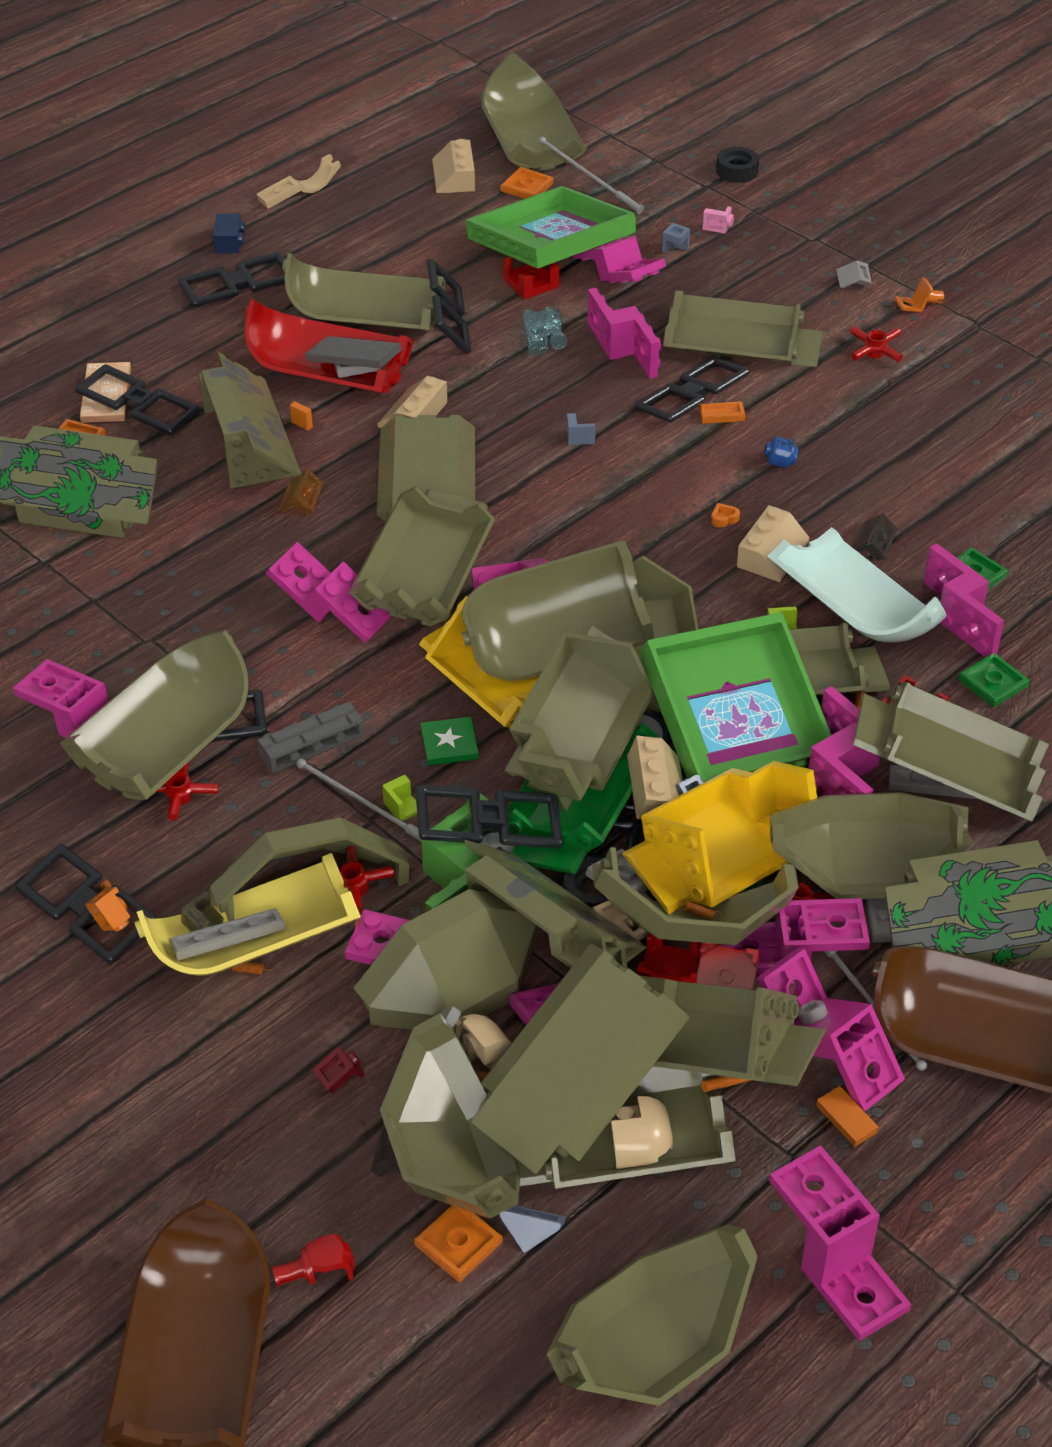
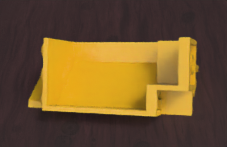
[419,596,540,728]
[622,761,817,915]

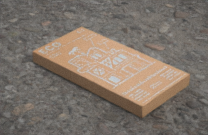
[80,362,131,423]

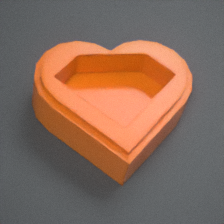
[711,503,740,528]

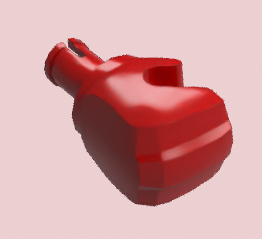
[272,1234,355,1287]

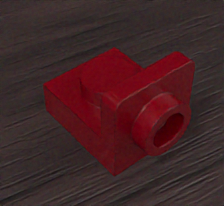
[312,1046,365,1093]

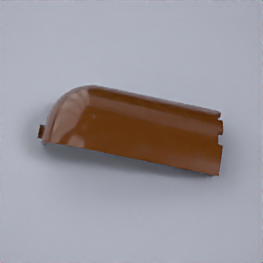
[872,946,1052,1093]
[101,1198,270,1447]

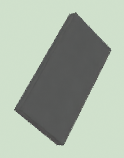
[305,336,401,369]

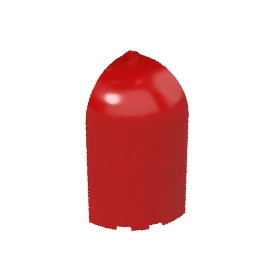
[245,299,414,393]

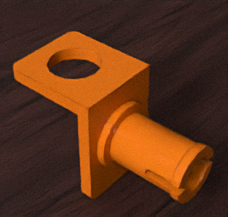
[894,278,944,312]

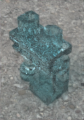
[522,307,568,356]

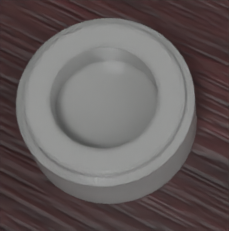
[798,1000,828,1025]

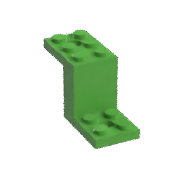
[421,794,489,912]

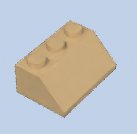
[432,139,475,193]
[377,376,447,428]
[737,505,809,582]
[627,736,683,819]

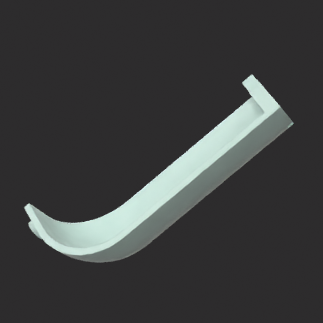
[767,527,947,642]

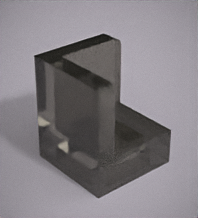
[181,890,224,932]

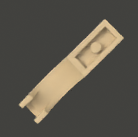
[257,154,341,209]

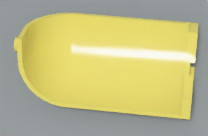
[134,853,361,976]

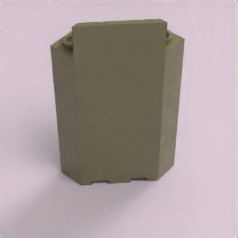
[663,290,823,367]
[377,415,475,522]
[349,486,495,626]
[789,622,890,697]
[853,681,1049,821]
[470,944,690,1174]
[514,1066,735,1189]

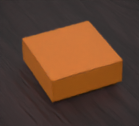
[289,401,313,431]

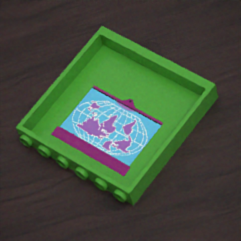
[466,186,636,268]
[639,612,831,783]

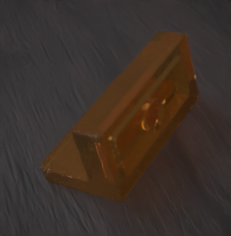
[279,469,323,516]

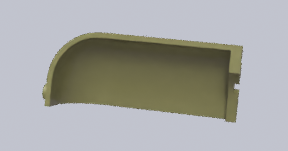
[482,51,587,170]
[283,253,446,331]
[462,540,654,681]
[60,629,248,800]

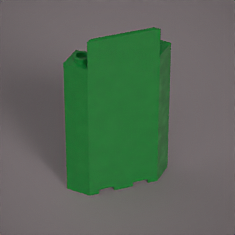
[507,723,660,875]

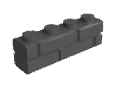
[257,701,364,774]

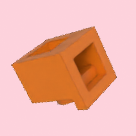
[85,887,130,932]

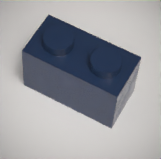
[213,213,245,253]

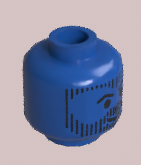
[763,436,799,468]

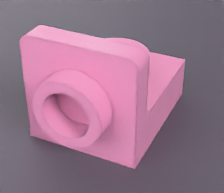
[703,206,734,234]

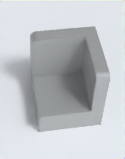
[836,261,872,289]

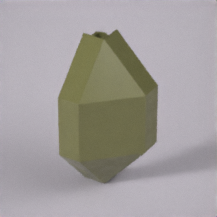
[770,792,974,899]
[210,817,409,921]
[591,847,799,945]
[353,889,539,1030]
[380,1013,521,1218]
[546,1224,758,1406]

